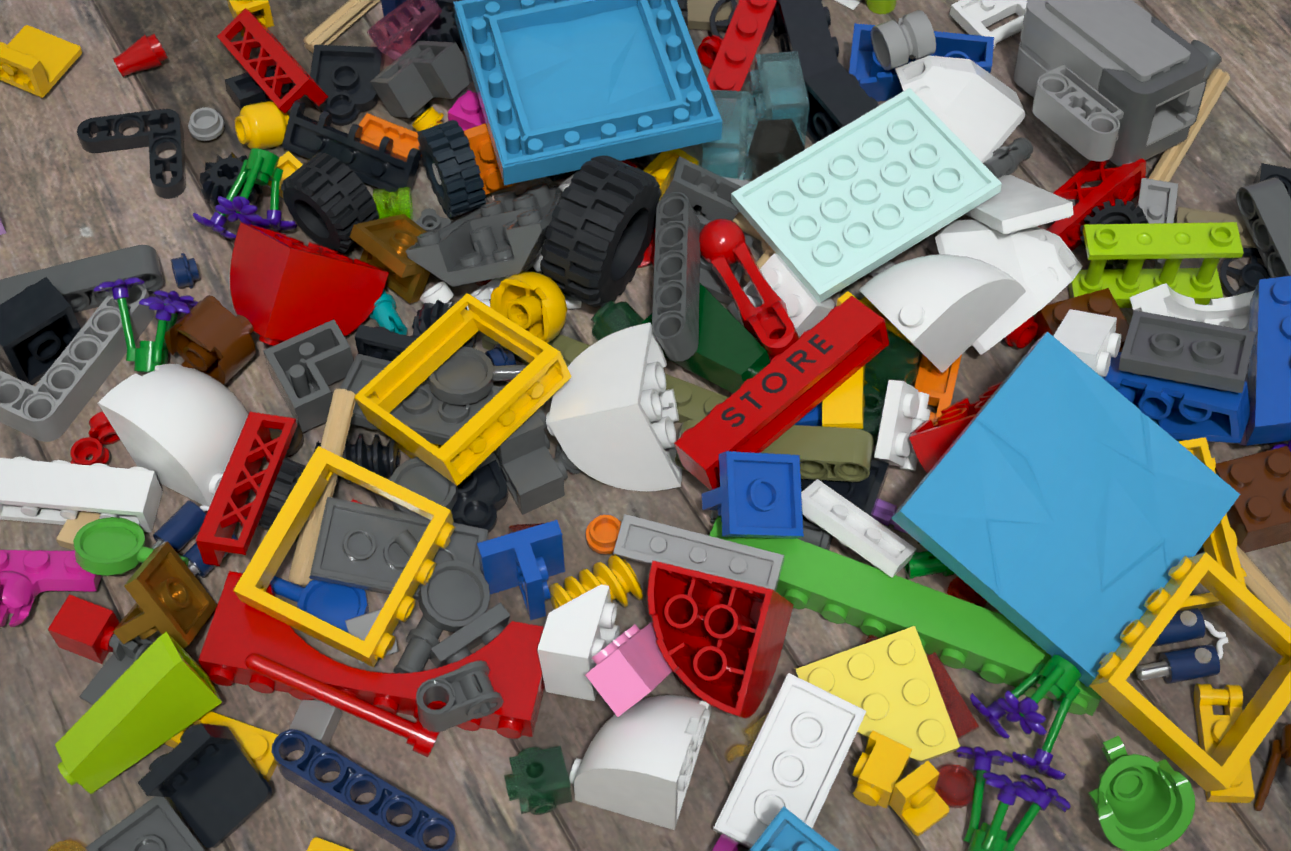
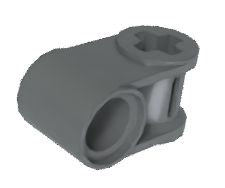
[416,661,504,732]

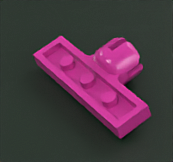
[0,550,102,627]

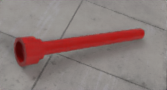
[245,653,439,758]

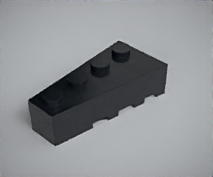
[773,0,839,109]

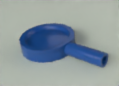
[271,576,369,641]

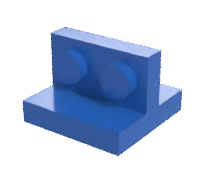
[702,451,804,539]
[477,520,565,621]

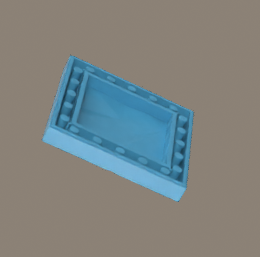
[453,0,723,186]
[891,332,1240,687]

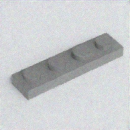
[613,514,785,591]

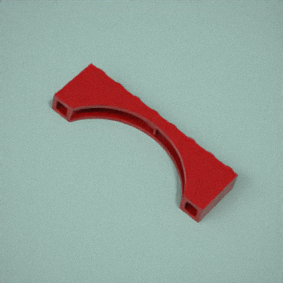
[198,571,545,739]

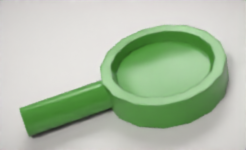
[73,517,188,576]

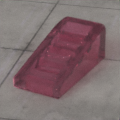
[367,0,442,60]

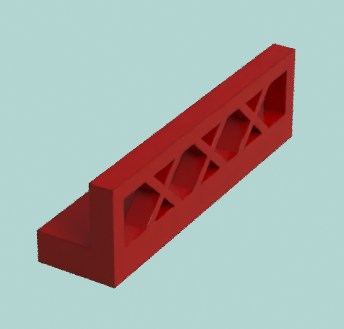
[217,8,329,113]
[1038,158,1146,251]
[196,411,297,566]

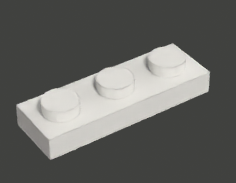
[801,479,917,578]

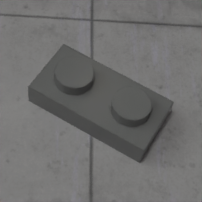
[429,602,510,668]

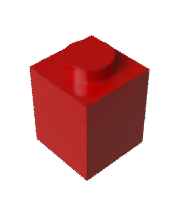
[48,594,119,664]

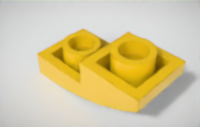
[822,365,865,429]

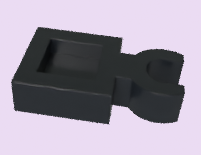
[225,66,292,110]

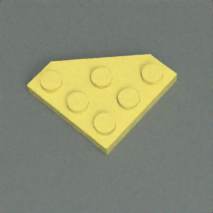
[796,626,961,763]

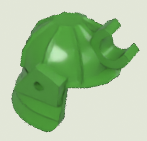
[1089,736,1195,851]

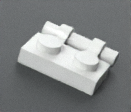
[874,380,931,472]

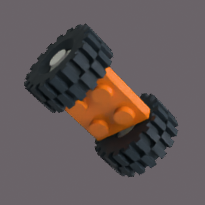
[417,120,581,218]

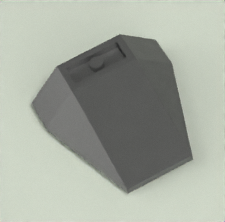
[406,183,563,287]

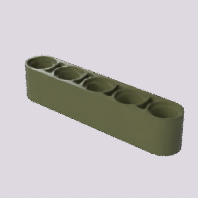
[675,420,874,482]

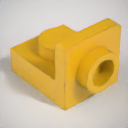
[889,760,950,836]

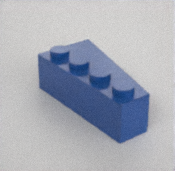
[849,23,994,102]
[1246,276,1291,446]

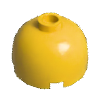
[490,272,567,343]

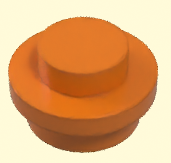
[586,515,621,554]

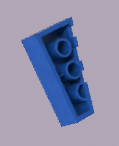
[1102,352,1251,443]

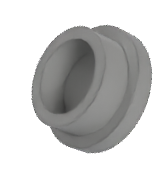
[188,107,224,141]

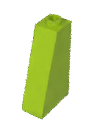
[55,632,222,794]

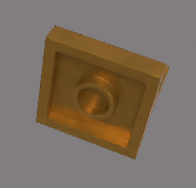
[350,214,430,304]
[113,541,217,648]

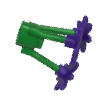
[193,148,297,239]
[93,277,198,373]
[970,654,1081,780]
[956,746,1070,851]

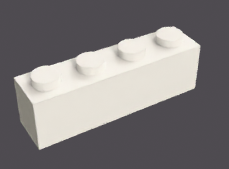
[0,457,163,532]

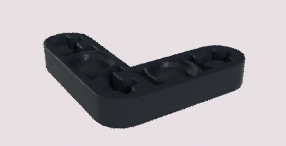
[77,109,186,199]

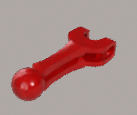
[699,219,799,362]

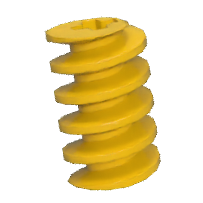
[549,555,643,610]

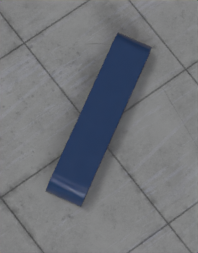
[272,729,459,851]

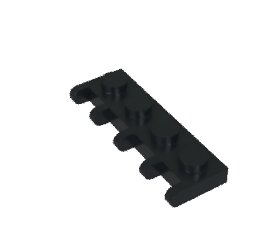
[282,100,421,198]

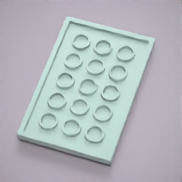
[731,88,1002,303]

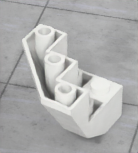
[895,56,1026,163]
[935,219,1083,355]

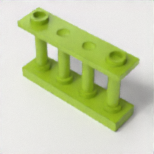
[1068,222,1244,308]

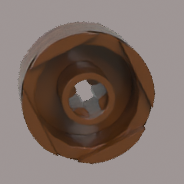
[165,295,255,385]

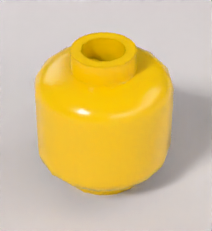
[235,101,289,150]

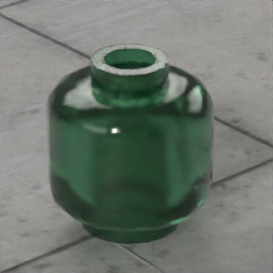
[591,300,644,341]

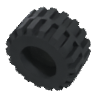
[281,153,379,254]

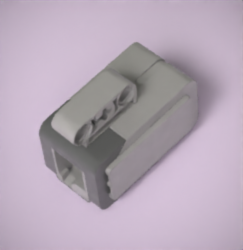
[1013,0,1208,166]

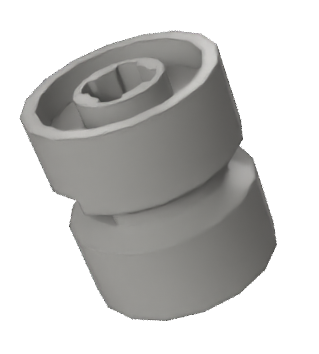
[871,10,936,71]

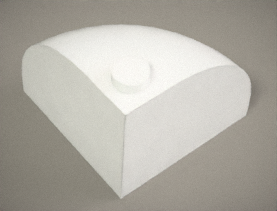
[859,254,1026,373]
[546,322,682,492]
[98,364,249,508]
[569,695,711,830]

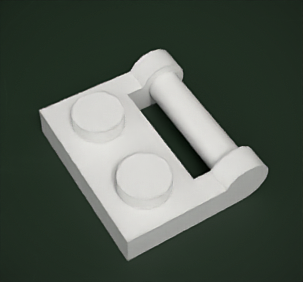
[950,0,1027,49]

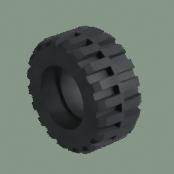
[540,155,661,308]

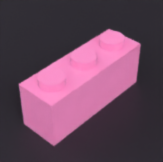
[585,622,672,717]

